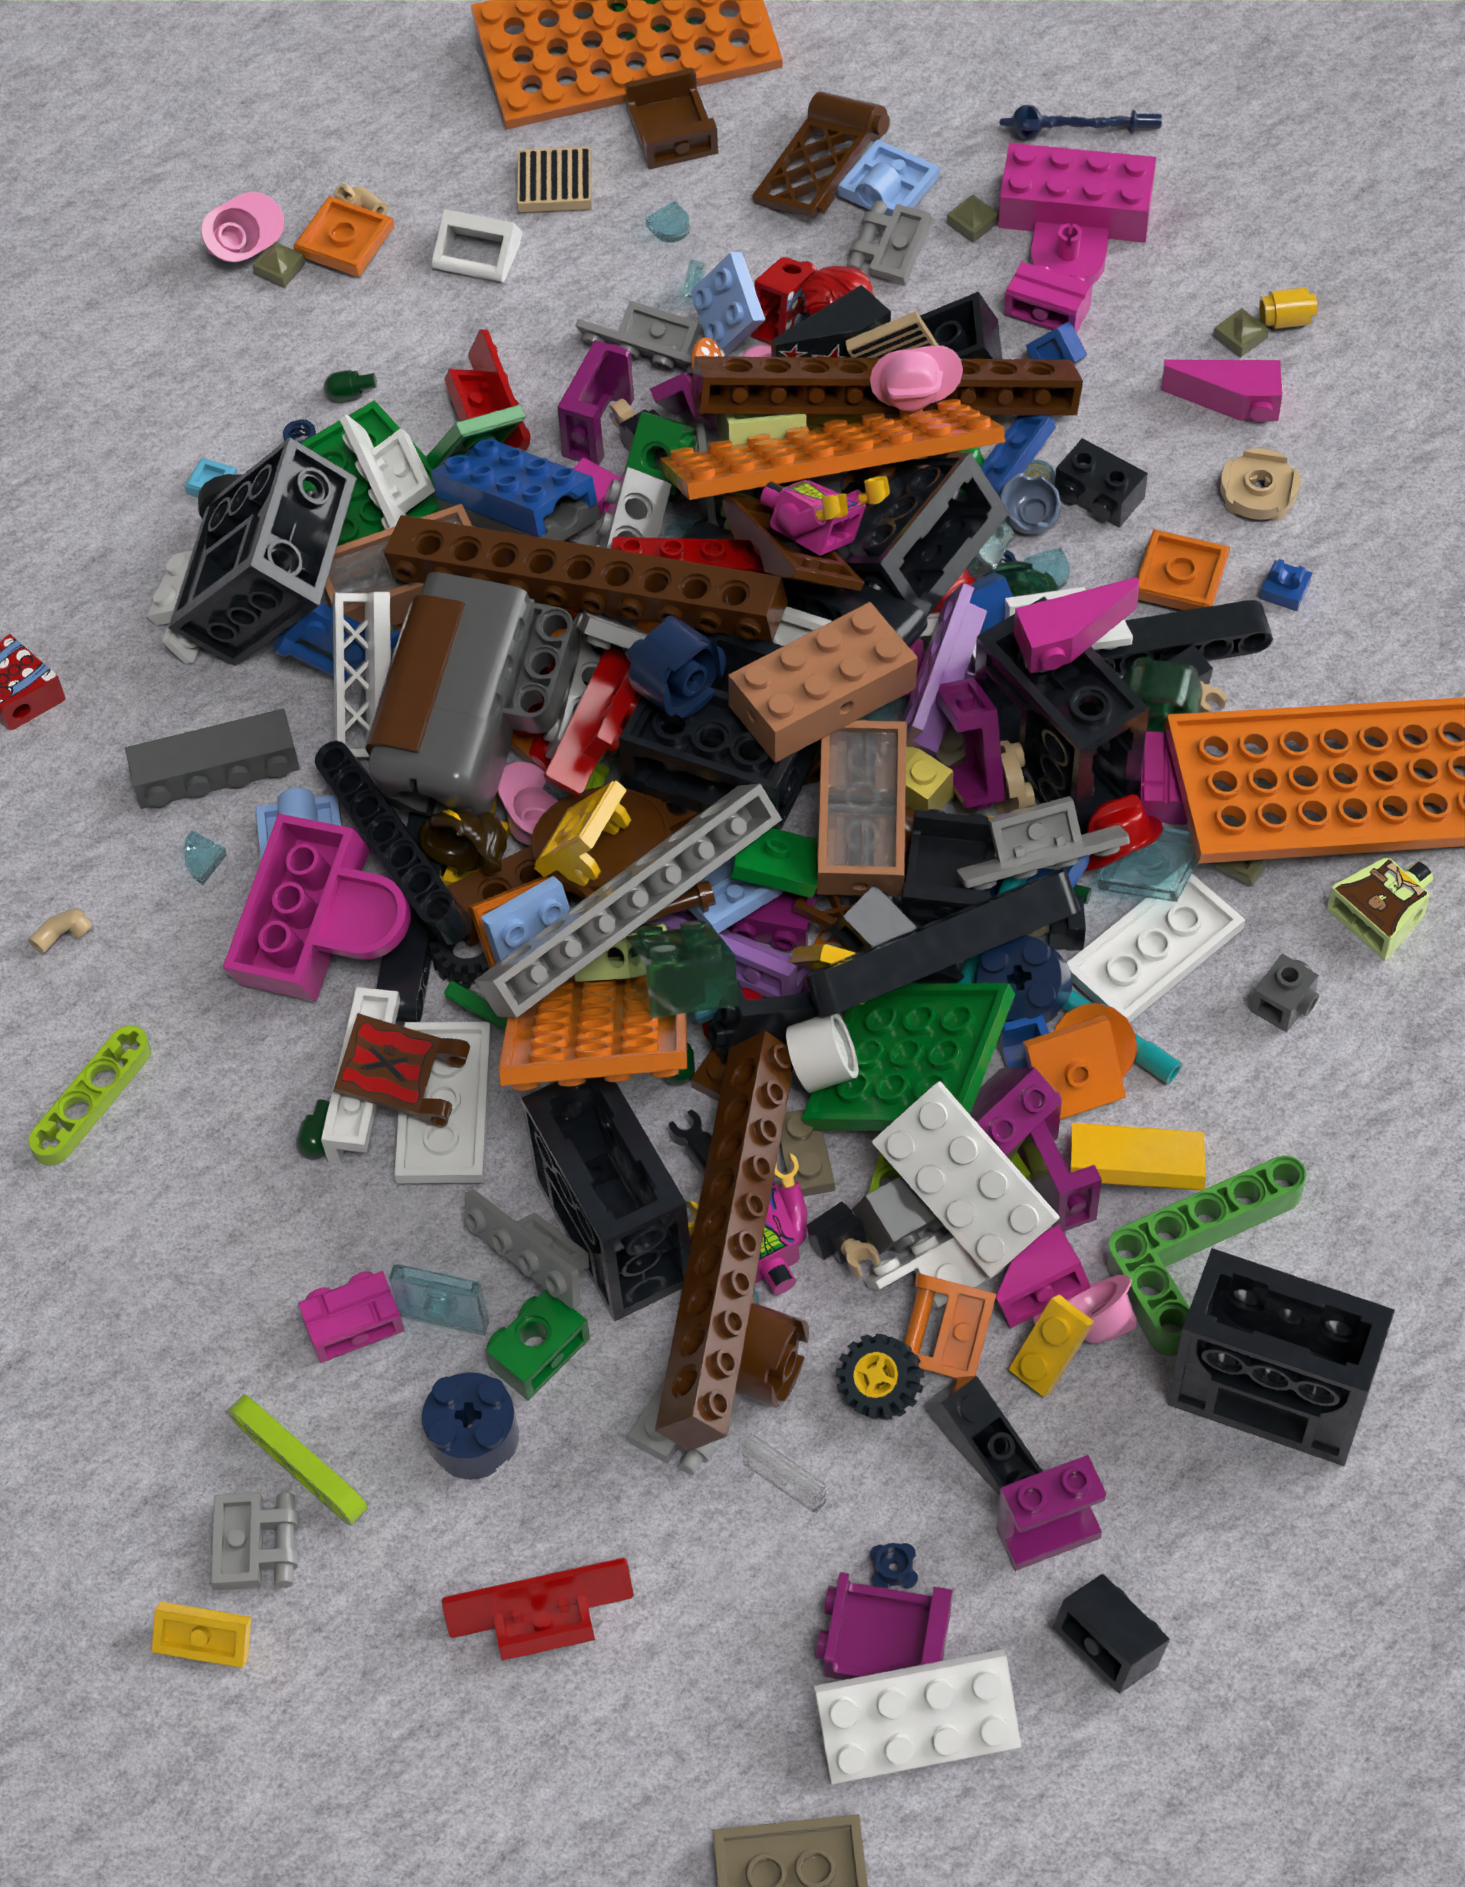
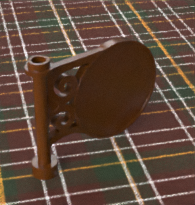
[531,787,716,923]

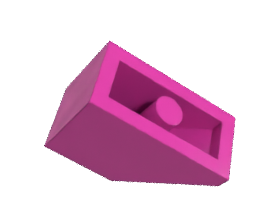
[996,1225,1091,1328]

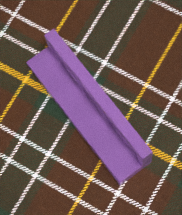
[901,583,987,757]
[645,911,811,998]

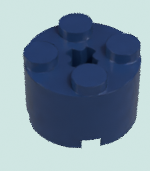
[627,616,726,718]
[977,935,1072,1023]
[422,1372,519,1480]

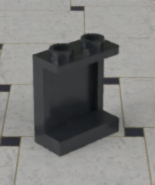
[902,809,995,922]
[708,969,818,1064]

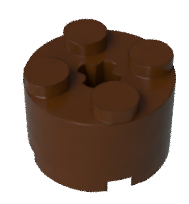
[735,1303,809,1408]

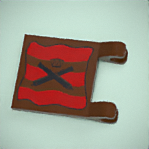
[333,1013,470,1128]

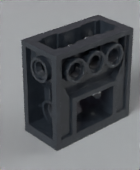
[168,437,357,666]
[834,452,1010,618]
[975,596,1149,835]
[619,629,821,830]
[521,1077,691,1321]
[1168,1248,1395,1467]

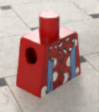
[751,257,818,345]
[0,634,66,730]

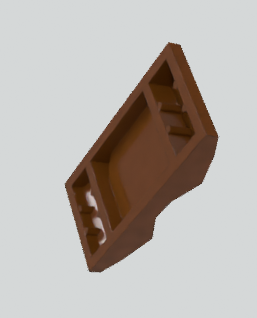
[722,493,864,591]

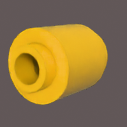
[1259,287,1318,329]

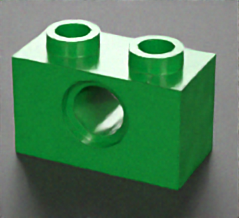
[624,412,697,502]
[485,1289,590,1401]

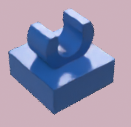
[1260,559,1313,611]

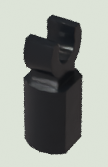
[669,1109,712,1175]

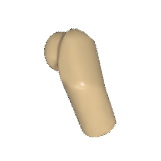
[334,184,387,215]
[28,908,92,954]

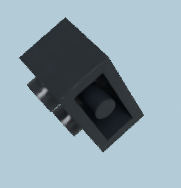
[1055,438,1148,528]
[1052,1573,1170,1694]

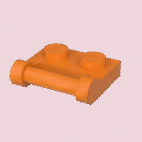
[904,1273,996,1378]

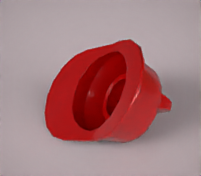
[1085,794,1163,871]

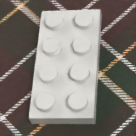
[1067,867,1245,1022]
[394,1022,492,1184]
[871,1081,1060,1278]
[814,1649,1021,1785]

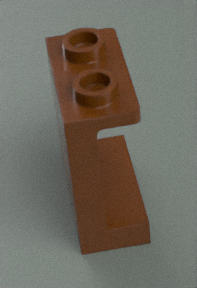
[625,68,719,170]

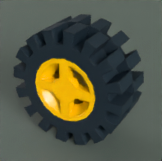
[836,1334,924,1420]

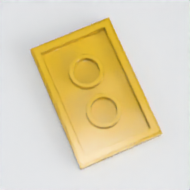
[1070,1123,1206,1191]

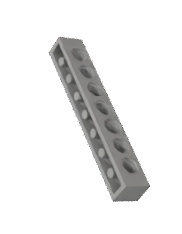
[543,467,672,769]
[474,784,782,1018]

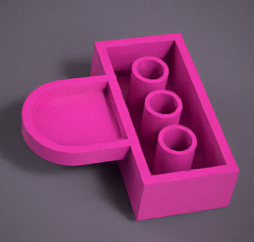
[998,143,1156,284]
[222,813,411,1002]

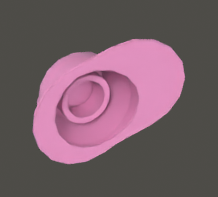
[201,192,284,263]
[870,346,963,412]
[497,762,565,846]
[1033,1275,1138,1344]

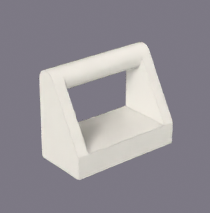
[432,209,523,282]

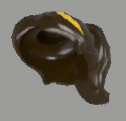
[418,809,507,875]

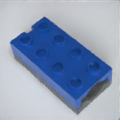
[431,439,600,541]

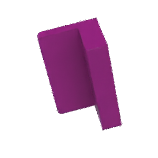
[650,373,717,431]

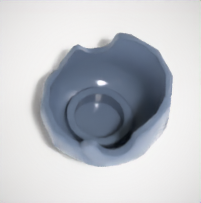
[999,473,1062,534]

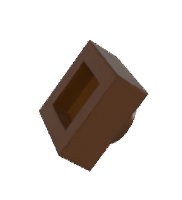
[691,1047,726,1101]

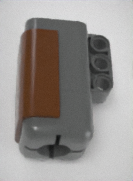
[365,572,580,816]

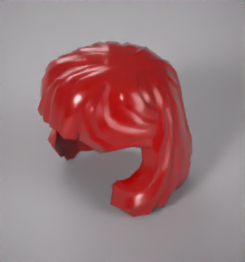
[801,266,874,315]

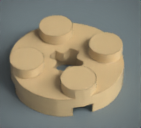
[1220,448,1300,521]
[993,740,1035,814]

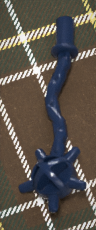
[999,105,1162,139]

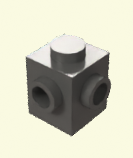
[1250,954,1319,1033]

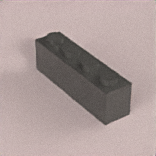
[124,708,300,809]

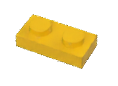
[1008,1295,1095,1397]
[151,1601,252,1668]

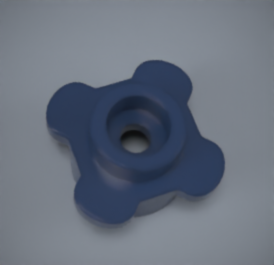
[870,1543,918,1589]

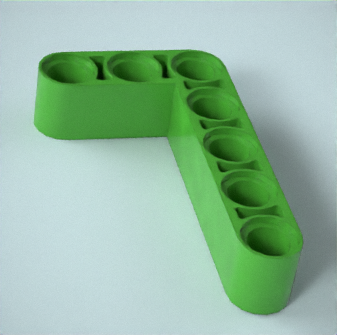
[1106,1155,1307,1356]

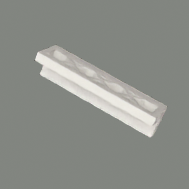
[333,592,391,757]
[321,987,400,1165]

